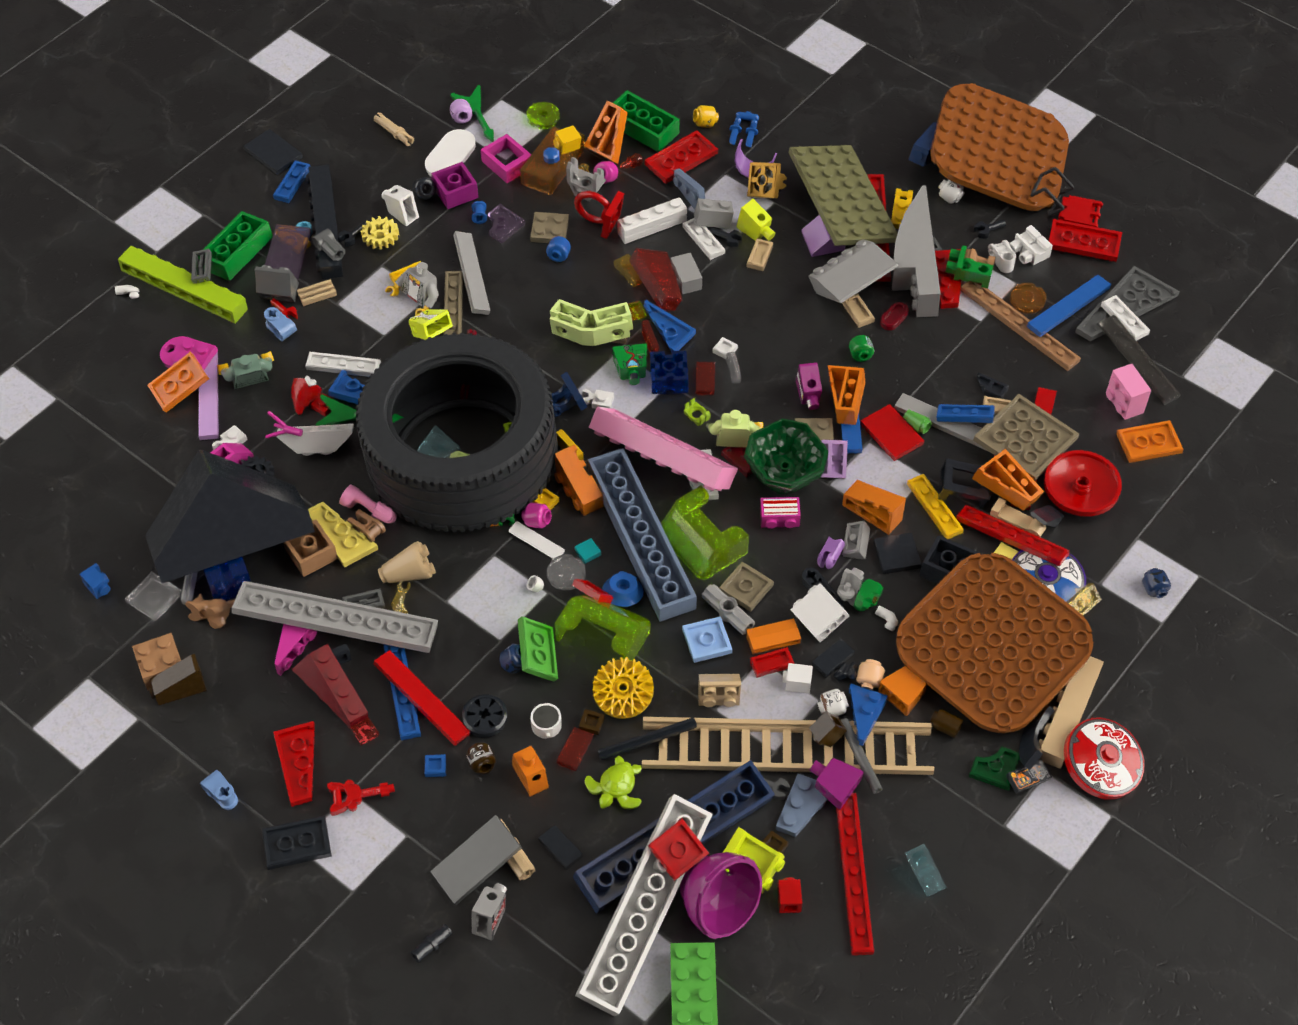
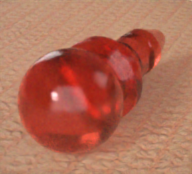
[620,153,643,169]

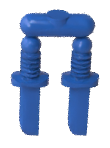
[729,111,759,148]

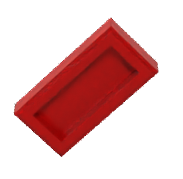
[572,579,613,604]
[750,647,795,678]

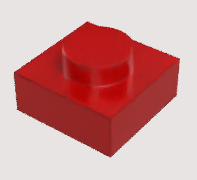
[310,393,333,417]

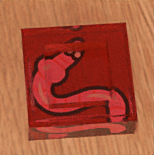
[351,717,379,746]

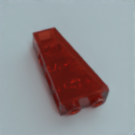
[629,248,682,311]

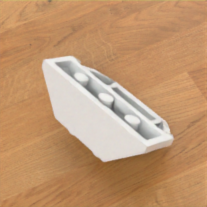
[276,424,354,456]

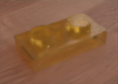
[614,254,648,287]
[1067,583,1102,616]

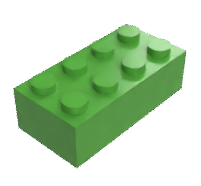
[670,942,718,1025]

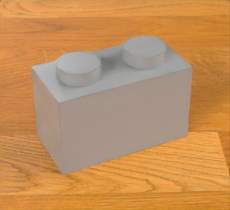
[694,198,734,229]
[668,253,702,294]

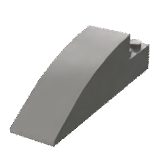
[892,185,941,317]

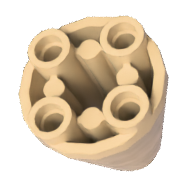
[378,541,436,583]

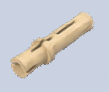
[374,113,414,146]

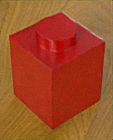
[777,877,802,913]

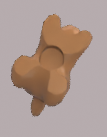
[185,593,235,629]

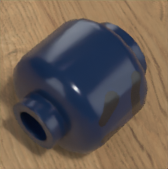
[1142,568,1171,598]
[499,644,522,674]

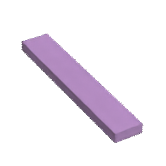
[199,351,219,440]

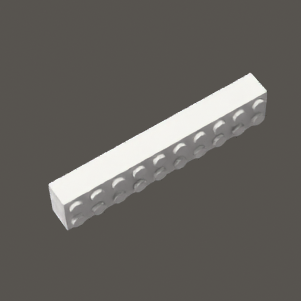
[575,794,712,1016]

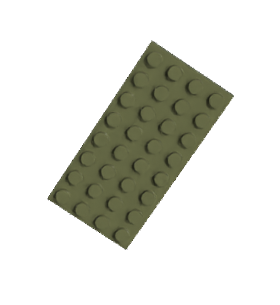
[788,145,898,246]

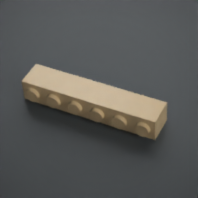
[1039,656,1104,769]

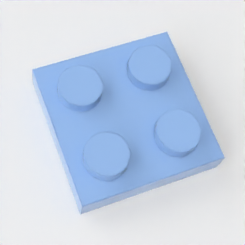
[682,616,732,663]

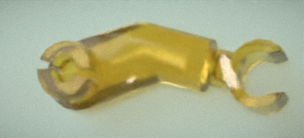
[391,580,411,614]

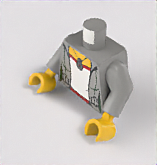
[385,262,439,315]

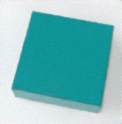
[575,538,601,564]

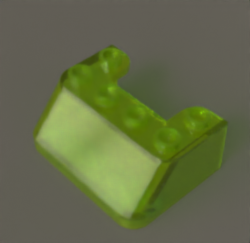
[661,485,749,579]
[555,594,651,661]

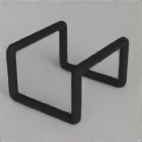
[1030,167,1074,216]

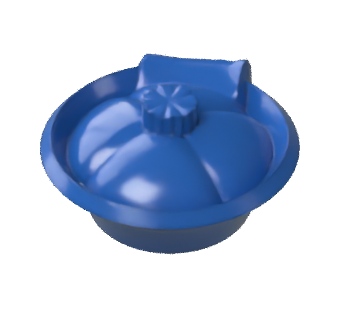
[602,571,644,607]

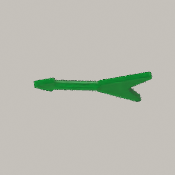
[451,85,494,142]
[316,395,403,426]

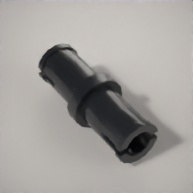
[410,924,453,963]

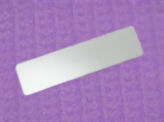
[509,521,565,560]

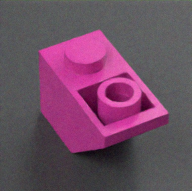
[210,443,254,465]

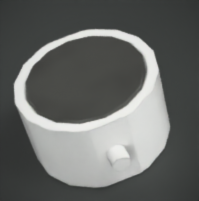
[531,703,562,739]

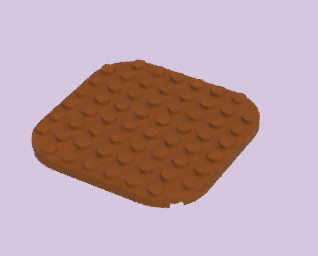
[931,83,1069,211]
[896,553,1093,733]

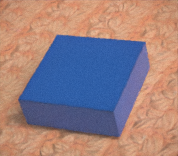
[425,754,446,777]

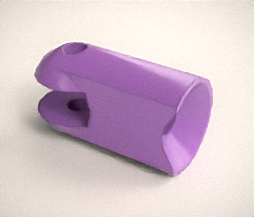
[817,537,845,569]

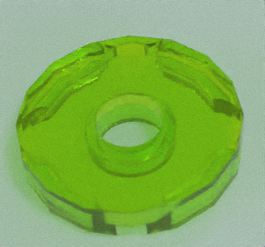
[526,102,560,129]

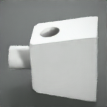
[382,185,419,226]

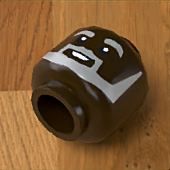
[466,743,496,774]

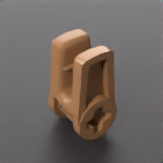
[347,509,386,542]

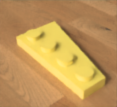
[308,502,378,568]

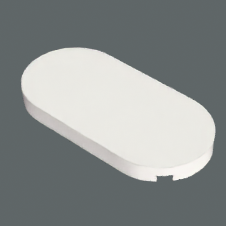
[425,129,476,177]

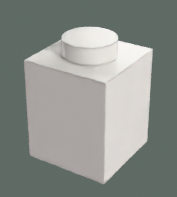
[782,663,813,694]

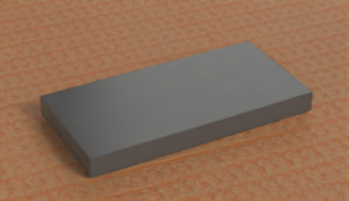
[430,815,522,905]

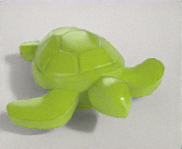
[585,756,642,809]

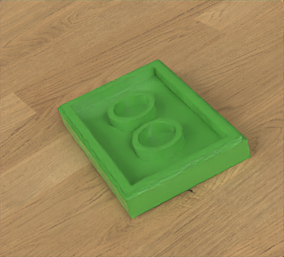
[518,616,558,682]

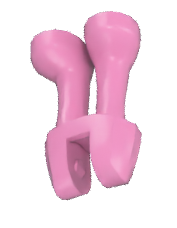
[339,484,397,524]

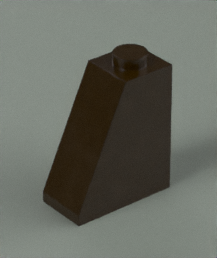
[149,654,207,705]

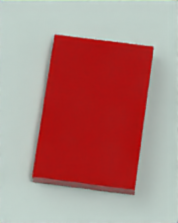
[860,404,924,461]

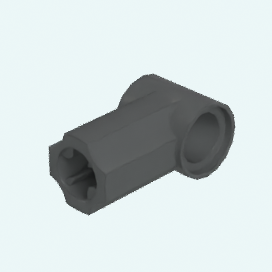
[312,228,345,261]

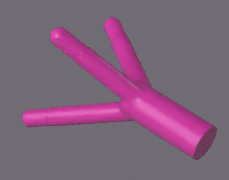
[265,411,303,438]

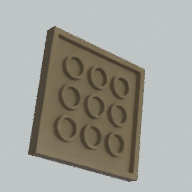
[973,394,1079,481]

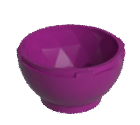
[680,852,762,939]

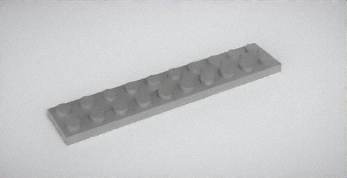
[232,581,438,653]

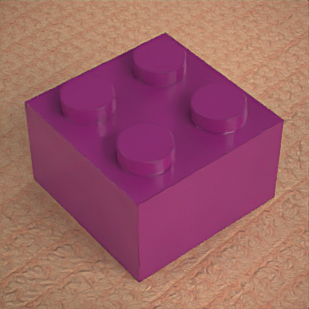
[431,162,478,209]

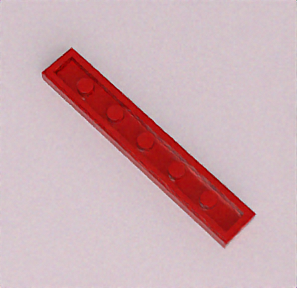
[956,505,1070,567]
[374,650,471,746]

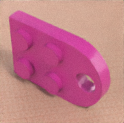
[160,336,218,370]

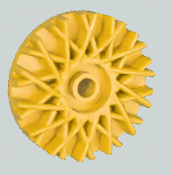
[592,657,654,719]

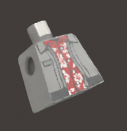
[472,883,507,940]

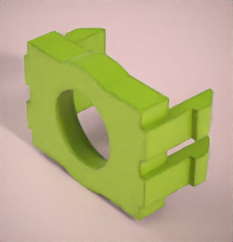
[684,398,711,426]

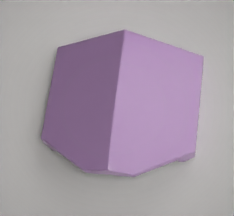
[820,440,848,479]

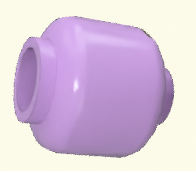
[449,99,472,124]

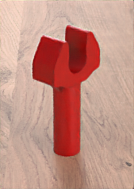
[270,298,298,319]

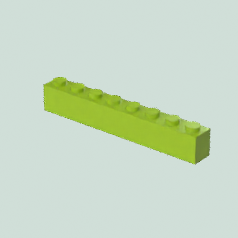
[118,246,248,324]

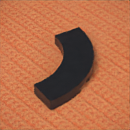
[1019,705,1054,770]

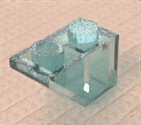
[905,844,947,897]

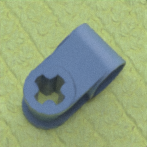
[264,307,297,341]
[200,770,238,810]

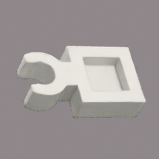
[582,389,614,409]
[212,425,247,450]

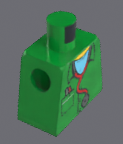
[612,343,647,385]

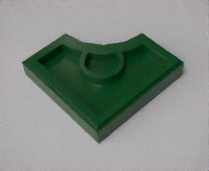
[969,746,1020,791]

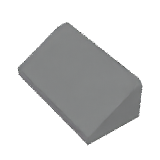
[842,521,870,559]

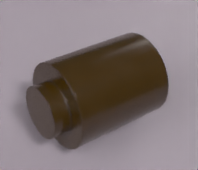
[930,709,964,738]

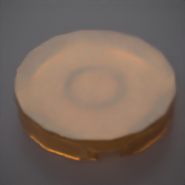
[1010,283,1046,313]

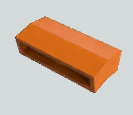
[746,618,801,655]

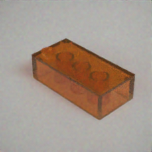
[520,127,583,195]

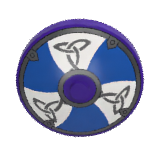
[1012,550,1086,607]

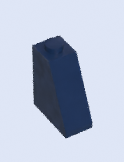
[908,122,937,166]

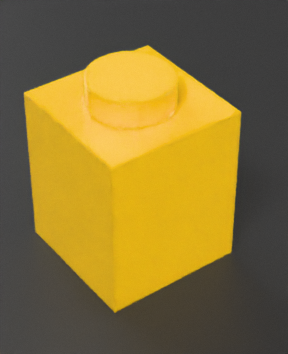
[553,125,581,155]

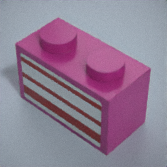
[760,497,801,528]

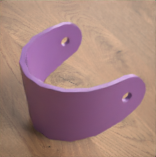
[735,139,777,178]

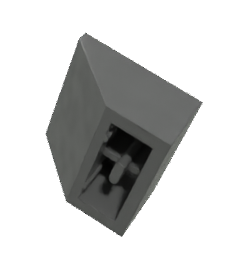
[255,265,299,302]

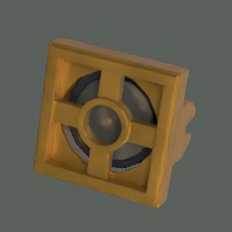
[747,162,787,198]

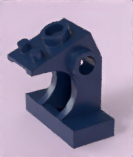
[551,372,587,417]

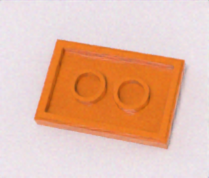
[147,351,209,412]
[1116,420,1184,463]

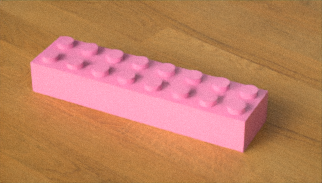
[589,407,738,491]

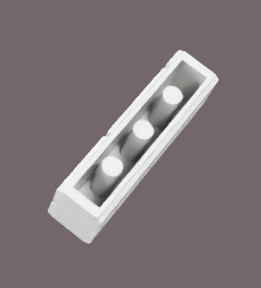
[617,198,687,244]

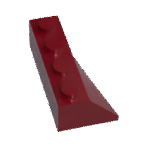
[292,644,368,729]

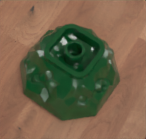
[744,418,829,495]

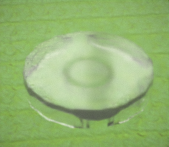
[547,554,586,591]

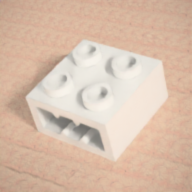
[790,583,849,642]

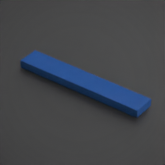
[1027,275,1111,337]
[383,644,421,740]

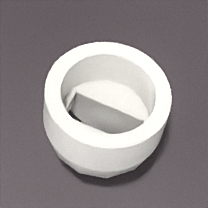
[527,575,544,592]

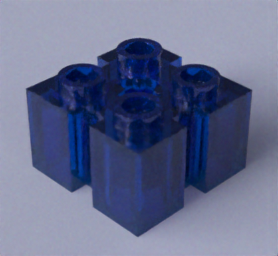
[650,351,689,394]
[204,557,250,601]

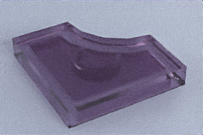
[488,204,525,243]

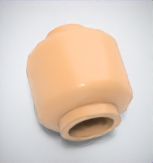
[856,659,885,691]

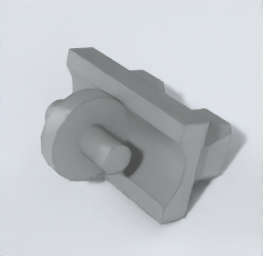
[837,568,864,606]

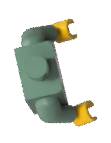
[217,351,274,389]

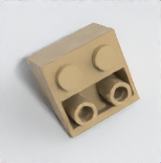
[698,674,741,707]

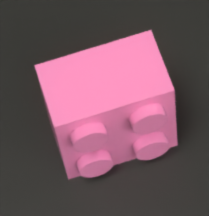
[1106,364,1151,420]

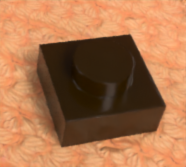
[579,709,605,735]
[762,830,789,853]

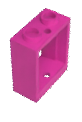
[481,134,533,183]

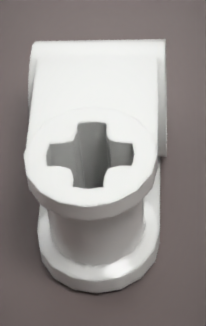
[988,240,1016,273]

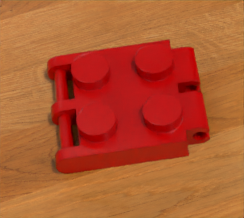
[1058,195,1103,227]

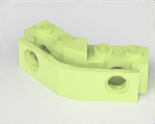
[550,299,633,346]

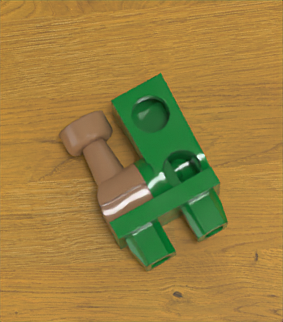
[945,245,996,289]

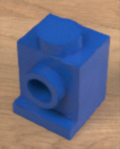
[80,563,111,599]

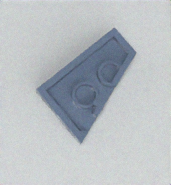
[673,168,706,210]
[776,774,828,837]

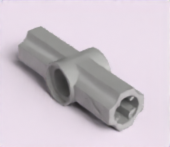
[702,584,755,635]

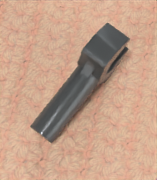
[764,778,790,800]

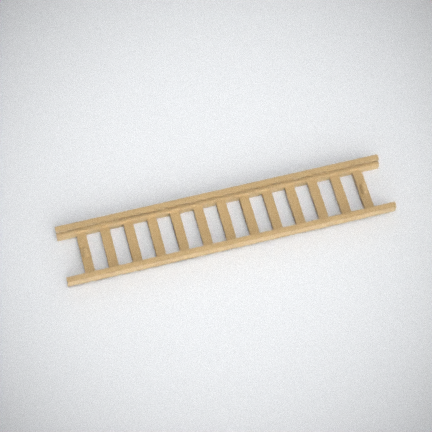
[642,717,934,775]

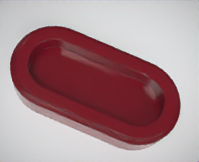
[880,302,909,331]

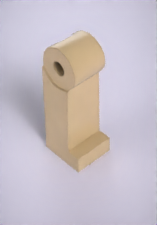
[990,498,1046,537]

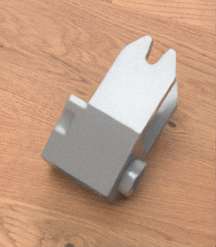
[566,157,606,202]

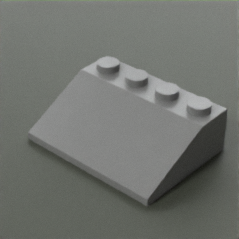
[808,240,898,303]

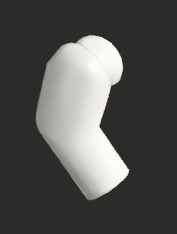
[115,285,140,299]
[875,606,898,631]

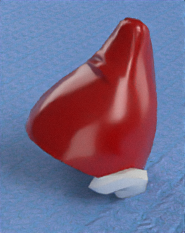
[291,375,322,415]

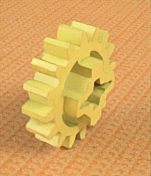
[361,216,399,249]

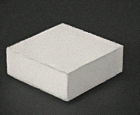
[713,337,738,360]

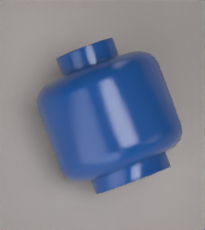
[546,236,571,262]

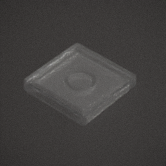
[125,571,182,621]

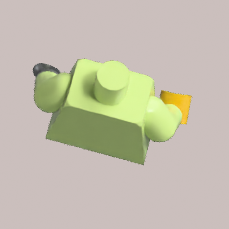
[706,410,763,447]

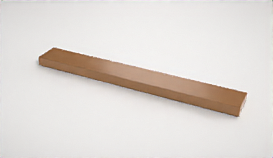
[960,281,1081,371]

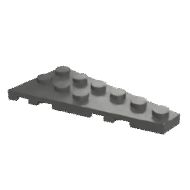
[1075,266,1180,341]

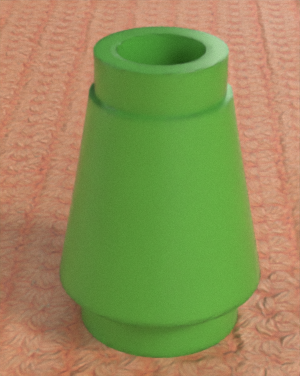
[903,409,932,434]

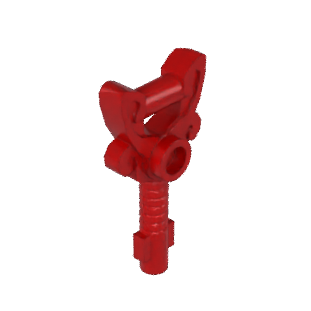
[327,780,395,816]

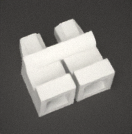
[1009,225,1053,265]

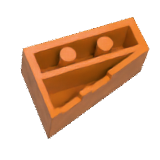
[584,101,628,164]
[828,365,865,425]
[554,444,604,516]
[972,449,1044,511]
[842,480,906,535]

